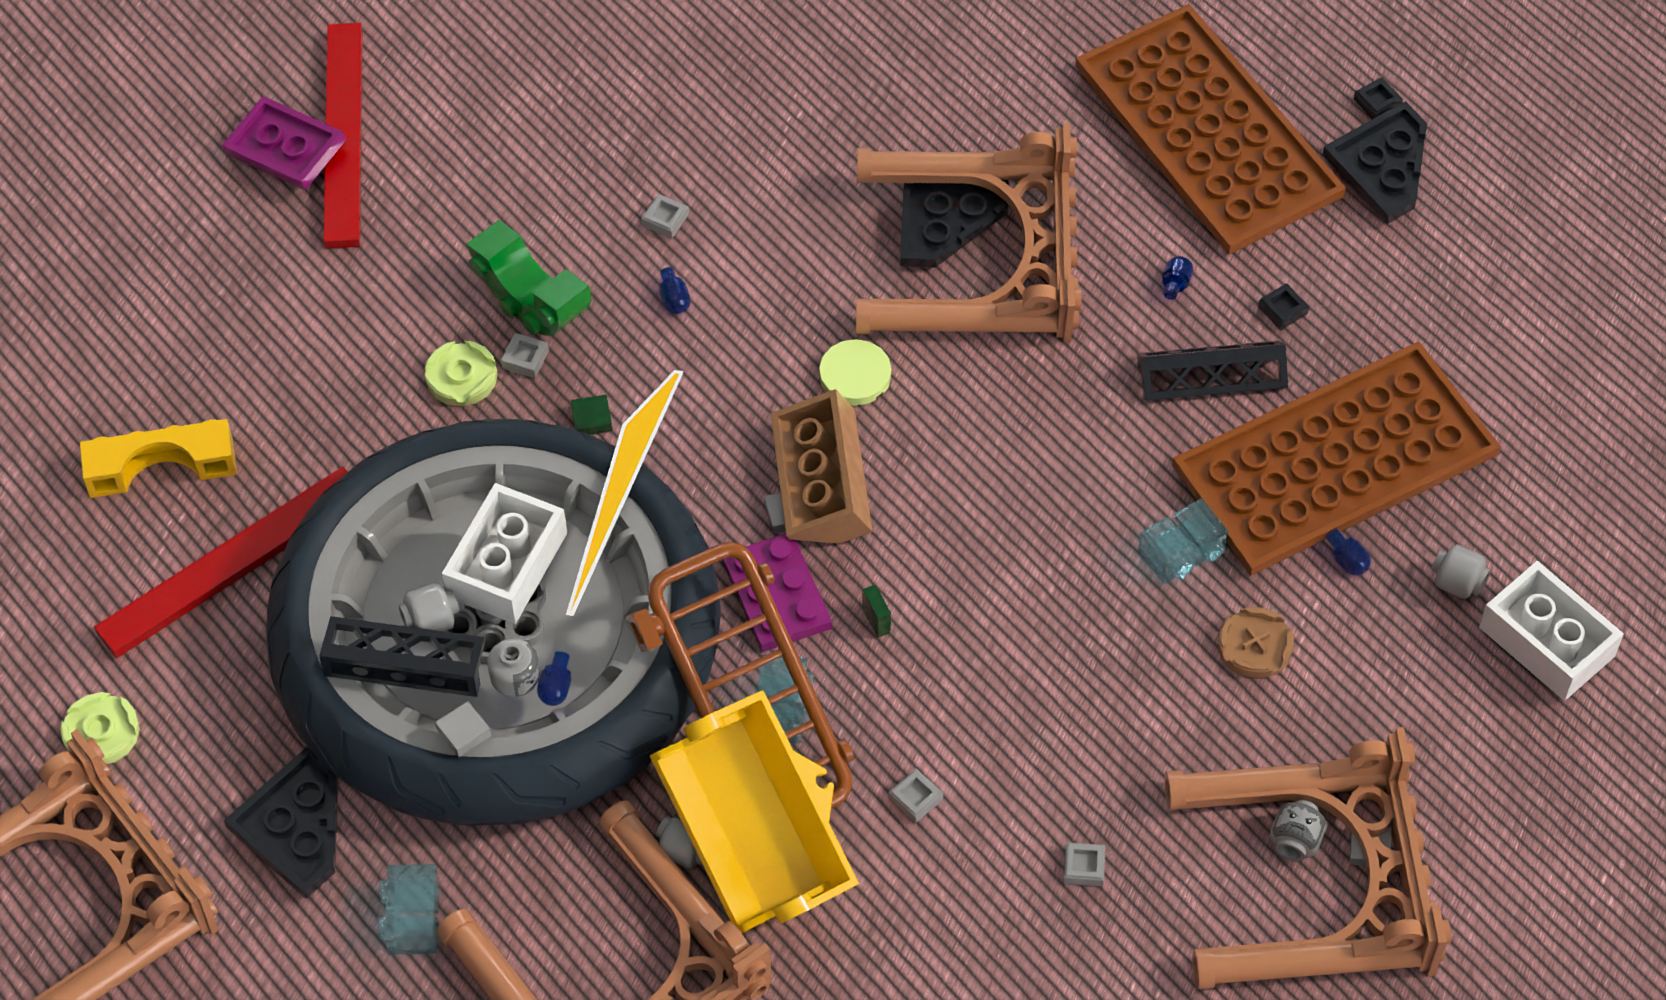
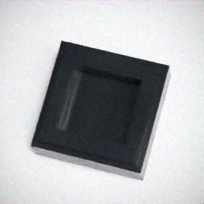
[1353,77,1403,119]
[1258,283,1310,331]

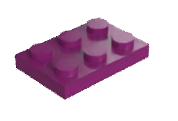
[222,96,346,190]
[722,533,832,653]

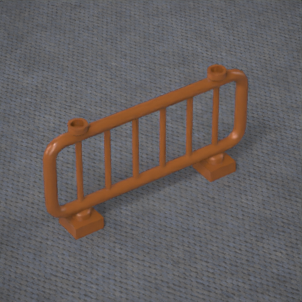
[625,542,854,809]

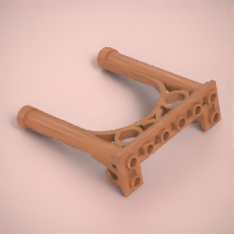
[856,123,1081,343]
[1165,727,1451,989]
[0,729,219,1000]
[435,800,772,1000]

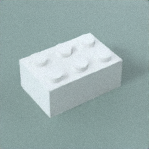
[442,483,567,624]
[1479,561,1624,701]

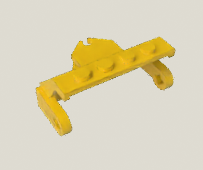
[650,690,859,933]

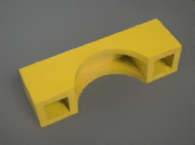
[80,419,237,498]

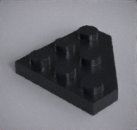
[1322,101,1427,224]
[900,180,1009,268]
[224,747,339,899]

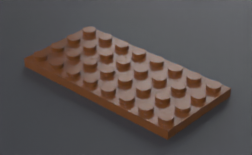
[1075,4,1346,255]
[1172,341,1501,576]

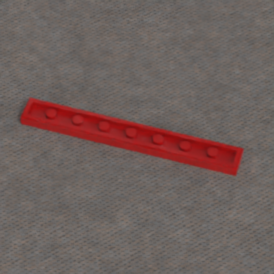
[324,22,363,249]
[94,466,348,659]

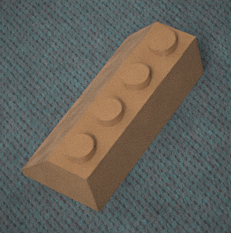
[770,389,873,544]

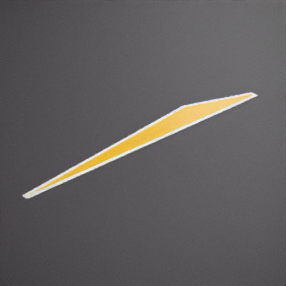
[566,370,684,616]

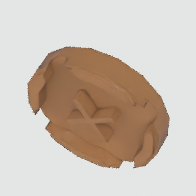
[1218,607,1294,679]

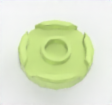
[819,339,891,406]
[425,341,498,407]
[60,692,140,764]

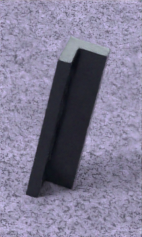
[1137,341,1288,400]
[319,616,485,697]

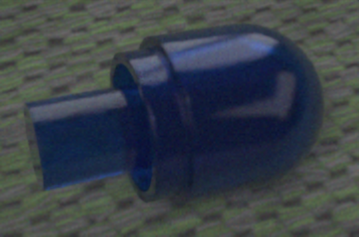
[1162,256,1194,300]
[659,267,691,314]
[1326,529,1371,576]
[537,651,572,706]

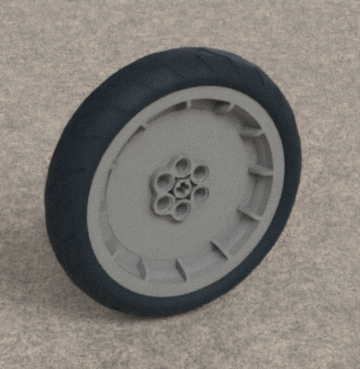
[266,419,721,826]

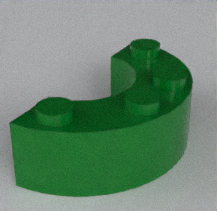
[466,220,591,336]

